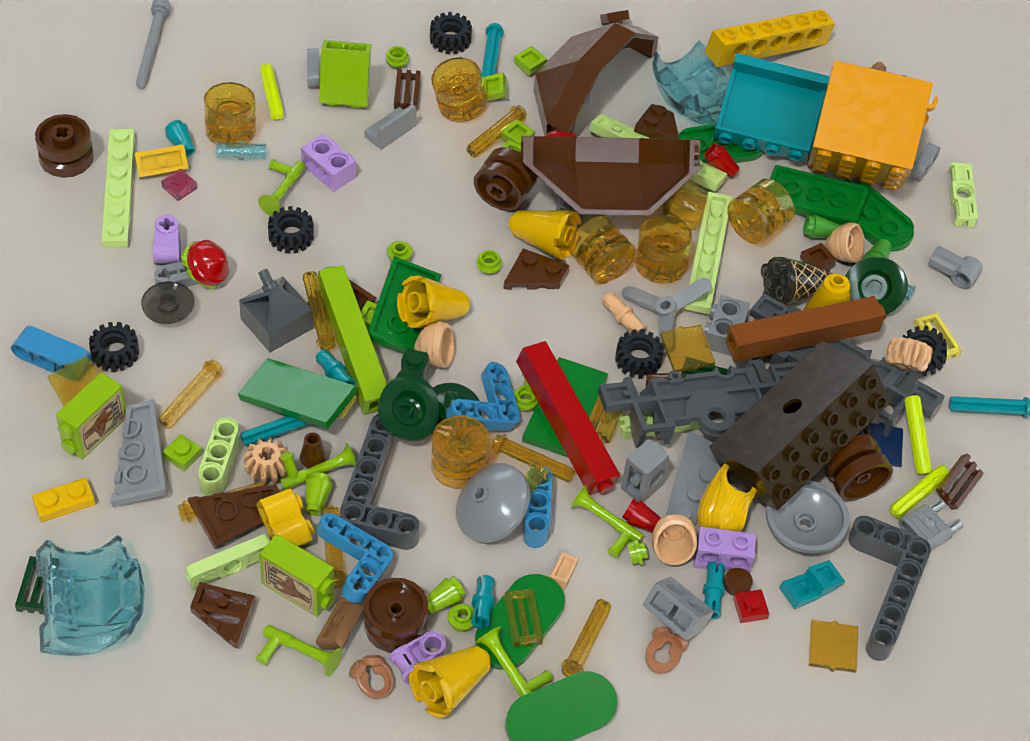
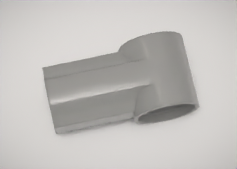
[928,246,983,289]

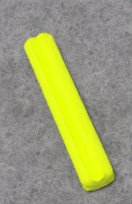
[260,63,284,120]
[904,395,932,475]
[889,465,950,519]

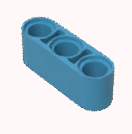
[11,326,92,381]
[523,466,553,548]

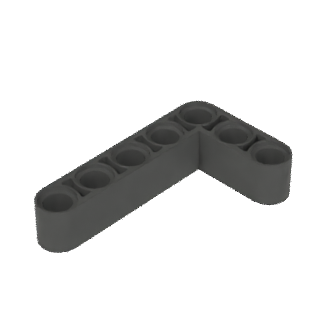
[340,414,419,550]
[848,515,931,661]

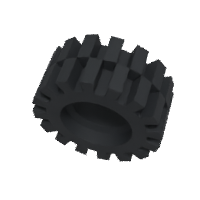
[430,12,472,54]
[268,206,314,254]
[89,322,139,372]
[902,326,947,376]
[615,329,664,379]

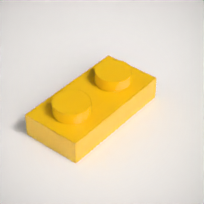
[134,144,189,177]
[32,477,96,523]

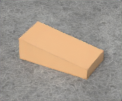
[550,552,579,590]

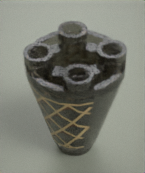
[761,256,833,306]

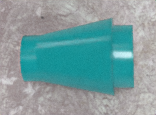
[165,120,196,157]

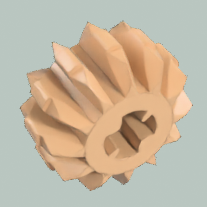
[886,337,932,372]
[243,437,289,485]

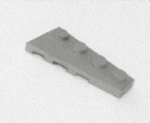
[110,399,168,508]
[666,431,720,527]

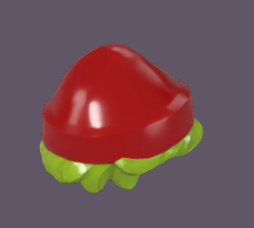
[181,240,228,289]

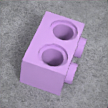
[301,134,356,192]
[694,526,756,573]

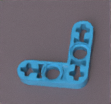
[446,362,520,431]
[316,513,394,603]

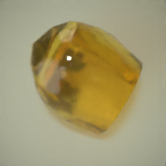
[663,181,708,230]

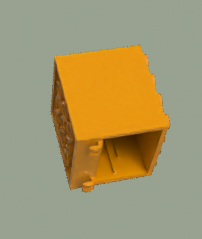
[807,60,938,191]

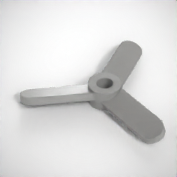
[622,278,712,354]

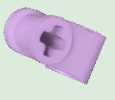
[153,215,181,264]
[389,631,446,684]

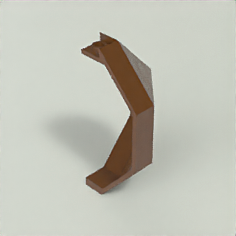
[534,22,659,136]
[521,136,703,215]

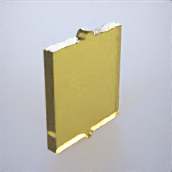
[660,324,715,372]
[47,356,98,406]
[808,620,858,673]

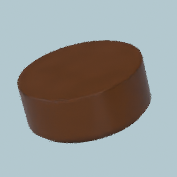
[723,568,753,596]

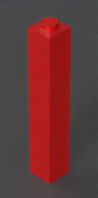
[516,341,620,495]

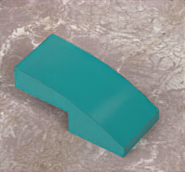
[779,560,845,609]

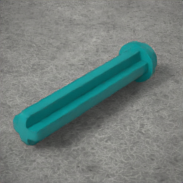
[481,23,504,78]
[948,396,1030,418]
[240,416,311,447]

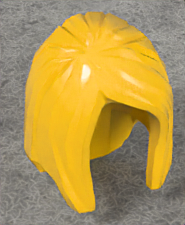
[697,464,757,532]

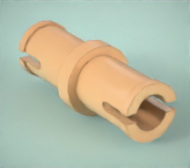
[601,292,647,333]

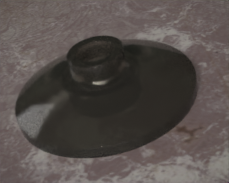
[141,281,194,324]

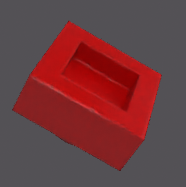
[733,589,769,623]

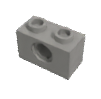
[621,439,669,502]

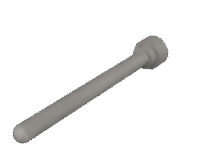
[136,0,171,88]

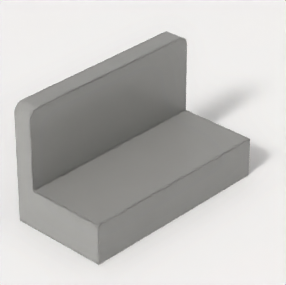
[365,104,416,150]

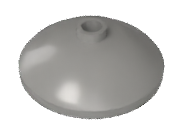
[456,463,530,543]
[766,480,850,553]

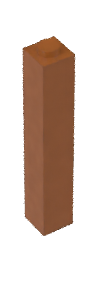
[725,296,885,362]

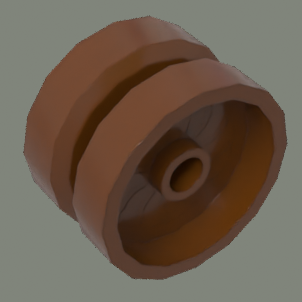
[35,114,94,178]
[473,147,537,211]
[823,434,893,501]
[364,578,428,653]

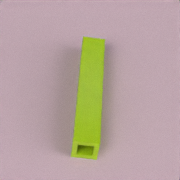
[317,265,387,415]

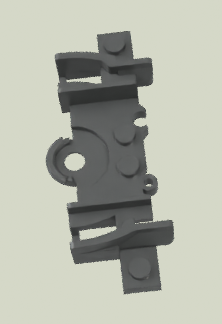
[749,293,945,437]
[598,359,798,448]

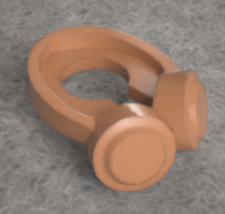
[645,626,688,674]
[349,655,394,700]

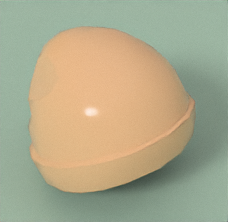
[825,222,865,263]
[414,321,455,368]
[652,514,697,565]

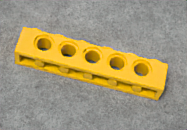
[705,9,835,67]

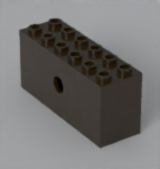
[709,341,891,510]

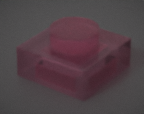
[161,169,197,201]

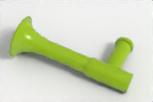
[258,159,306,216]
[280,442,356,490]
[570,485,644,558]
[256,624,342,676]
[475,626,553,697]

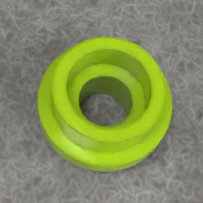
[386,46,409,68]
[387,241,412,262]
[476,250,502,274]
[514,385,538,411]
[627,538,648,566]
[448,604,474,632]

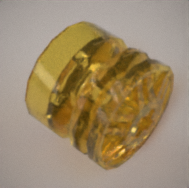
[431,57,487,122]
[204,82,256,147]
[727,178,794,245]
[568,216,636,284]
[635,216,692,283]
[431,416,490,489]

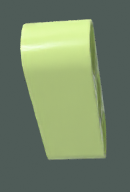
[198,418,240,496]

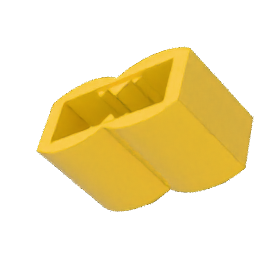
[256,488,314,547]

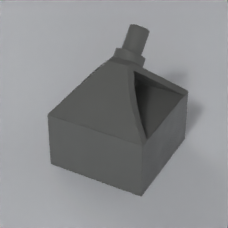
[239,269,313,353]

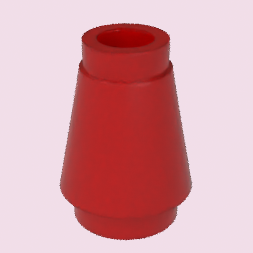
[704,143,740,178]
[622,499,661,533]

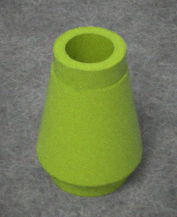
[305,472,333,516]
[426,576,466,615]

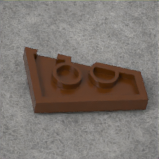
[187,484,280,549]

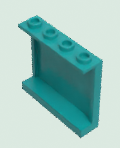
[713,53,829,162]

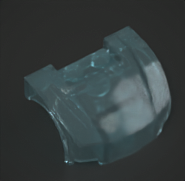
[652,40,731,125]
[36,535,145,656]

